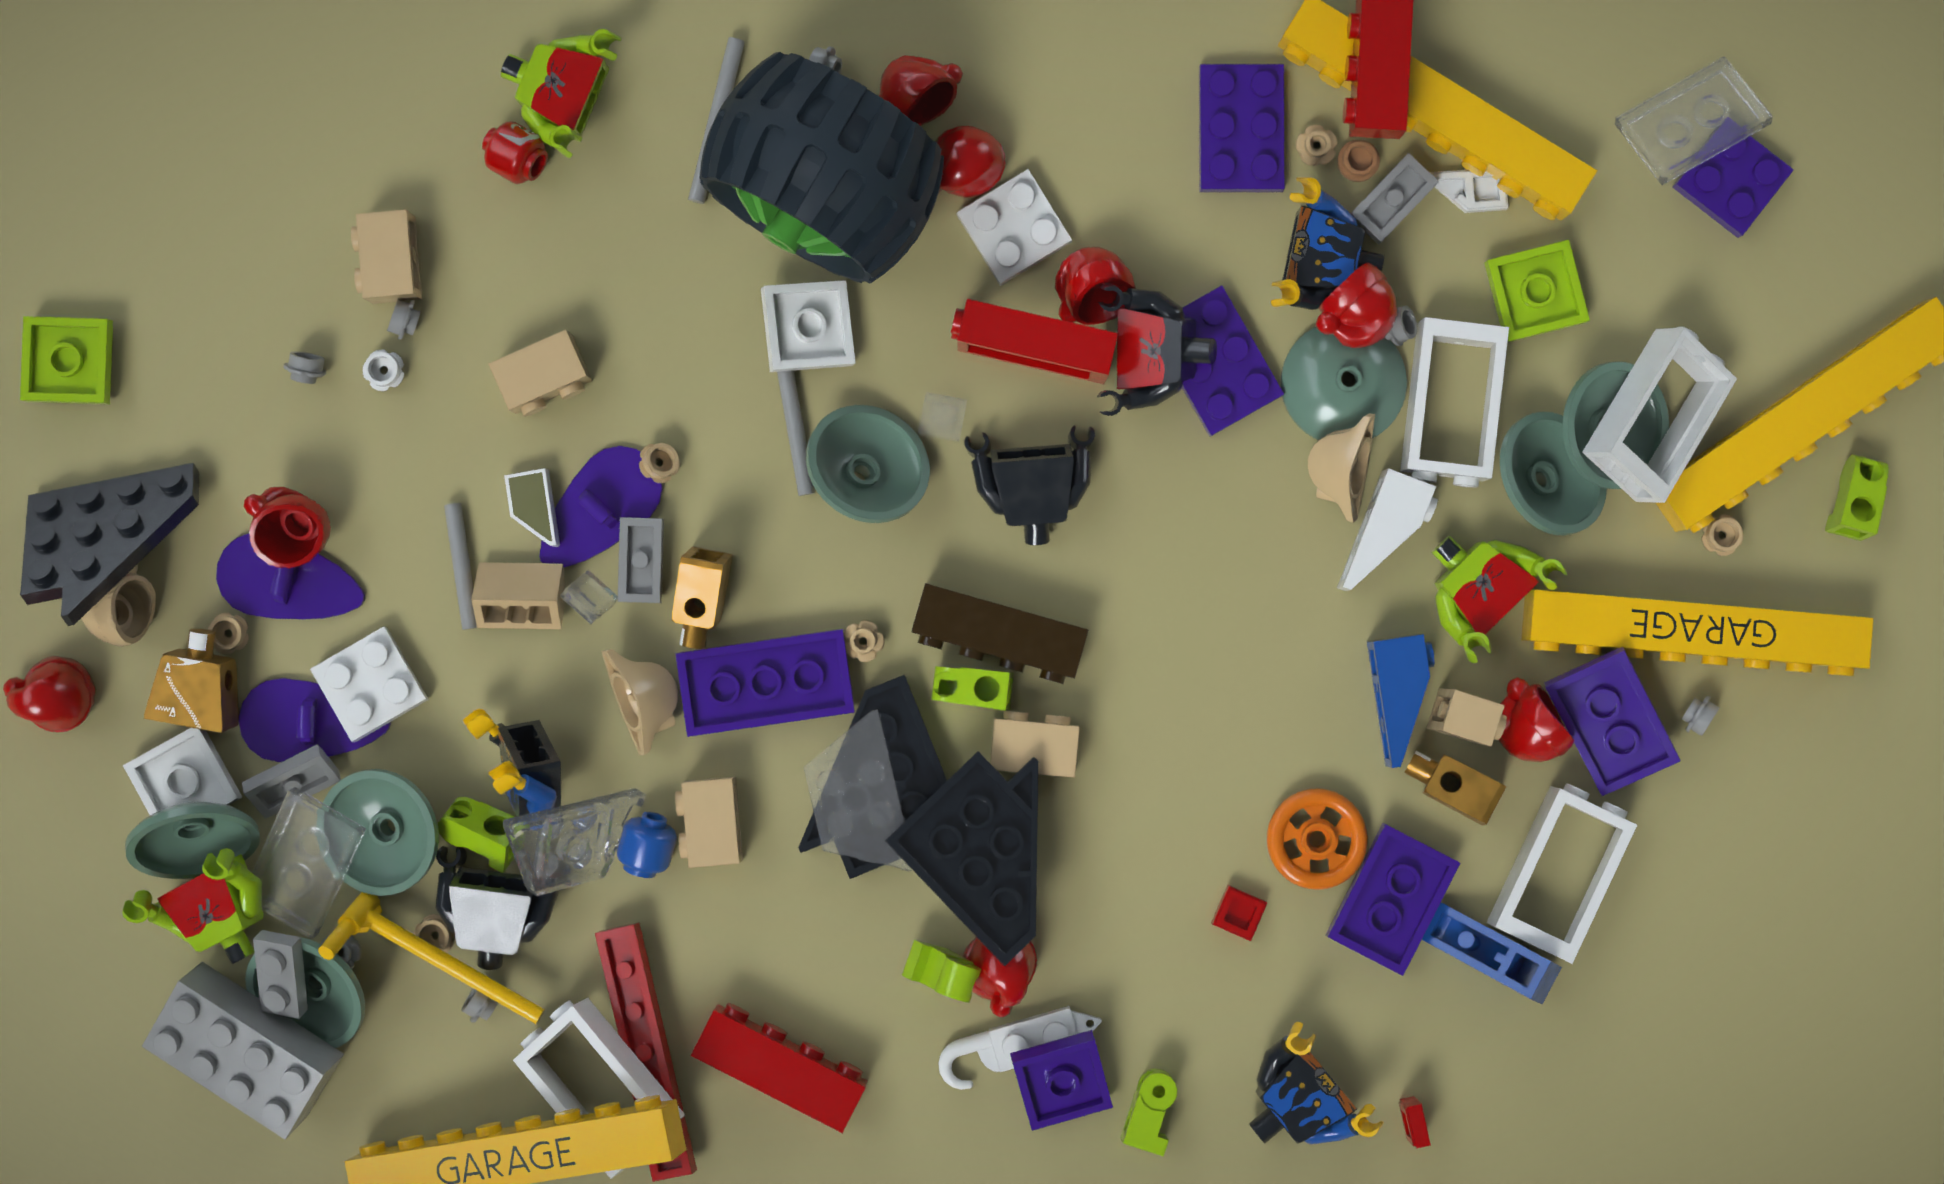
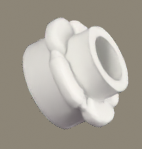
[363,349,404,391]

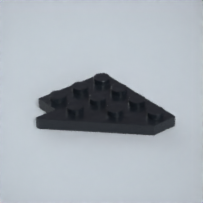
[20,463,200,626]
[798,674,947,879]
[885,751,1038,966]

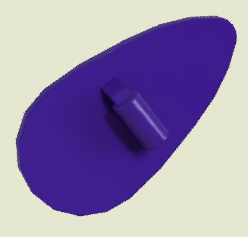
[540,446,663,567]
[216,533,365,619]
[239,678,391,762]

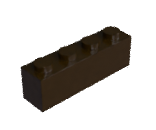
[911,583,1089,684]

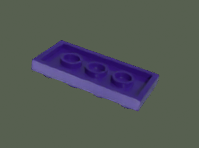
[675,629,855,737]

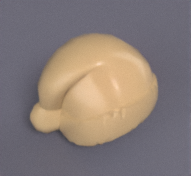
[81,565,156,647]

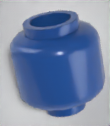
[617,812,677,878]

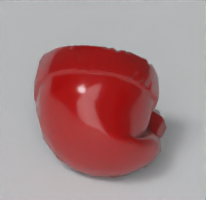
[879,55,963,126]
[935,126,1006,198]
[1055,247,1136,325]
[1316,263,1397,348]
[244,487,331,568]
[3,656,96,733]
[1499,677,1575,762]
[962,937,1037,1017]

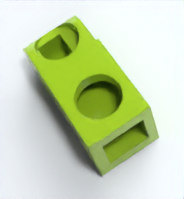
[1825,455,1889,541]
[931,666,1014,711]
[438,797,525,873]
[902,940,981,1003]
[1120,1068,1177,1157]

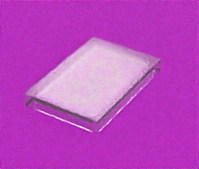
[1615,56,1773,185]
[252,787,366,939]

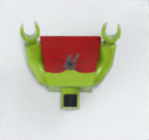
[501,29,621,158]
[1432,536,1567,663]
[122,848,264,964]

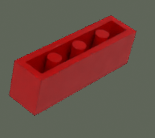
[1343,0,1414,139]
[690,1003,868,1134]

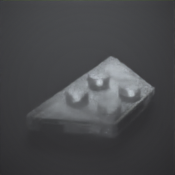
[803,709,912,871]
[503,788,646,896]

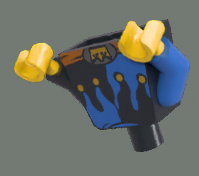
[1271,177,1384,310]
[463,708,561,830]
[1249,1022,1384,1144]

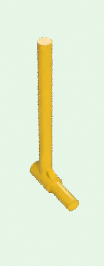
[318,892,545,1024]

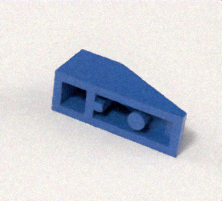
[1367,634,1435,768]
[1422,902,1562,1004]

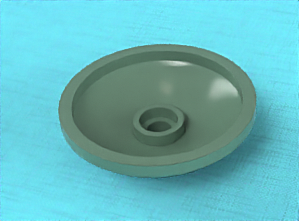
[1280,327,1407,440]
[1562,362,1669,489]
[806,405,930,523]
[1500,412,1607,536]
[318,769,439,896]
[125,801,260,879]
[245,937,365,1048]

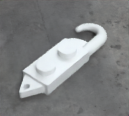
[938,1006,1102,1090]

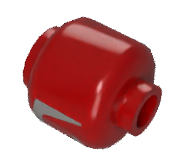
[482,121,548,184]

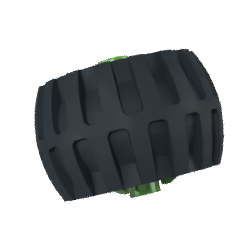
[699,52,944,284]

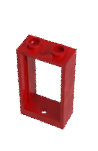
[951,299,1118,384]

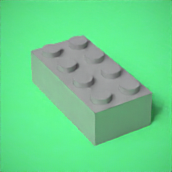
[142,962,344,1139]

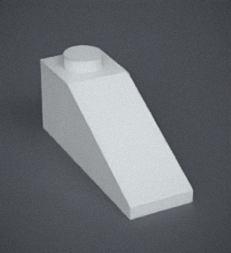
[1337,468,1438,591]

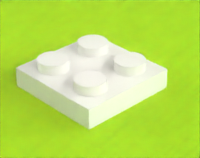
[957,169,1072,286]
[761,280,856,372]
[310,626,429,742]
[123,727,242,815]

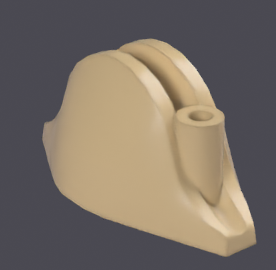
[1308,413,1375,523]
[601,649,678,755]

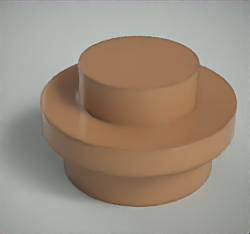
[1337,139,1380,182]

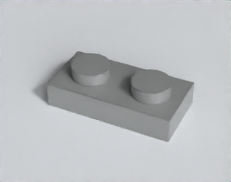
[1351,153,1439,245]
[618,517,664,603]
[242,744,341,819]
[253,930,308,1019]

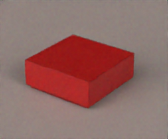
[1211,885,1267,941]
[1398,1096,1431,1149]

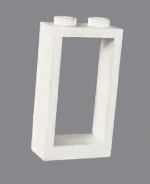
[1400,317,1509,488]
[1582,327,1737,503]
[1486,783,1637,964]
[513,998,685,1179]

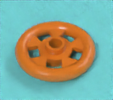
[1267,788,1368,890]

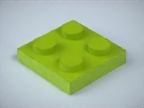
[1484,240,1590,343]
[20,316,113,404]

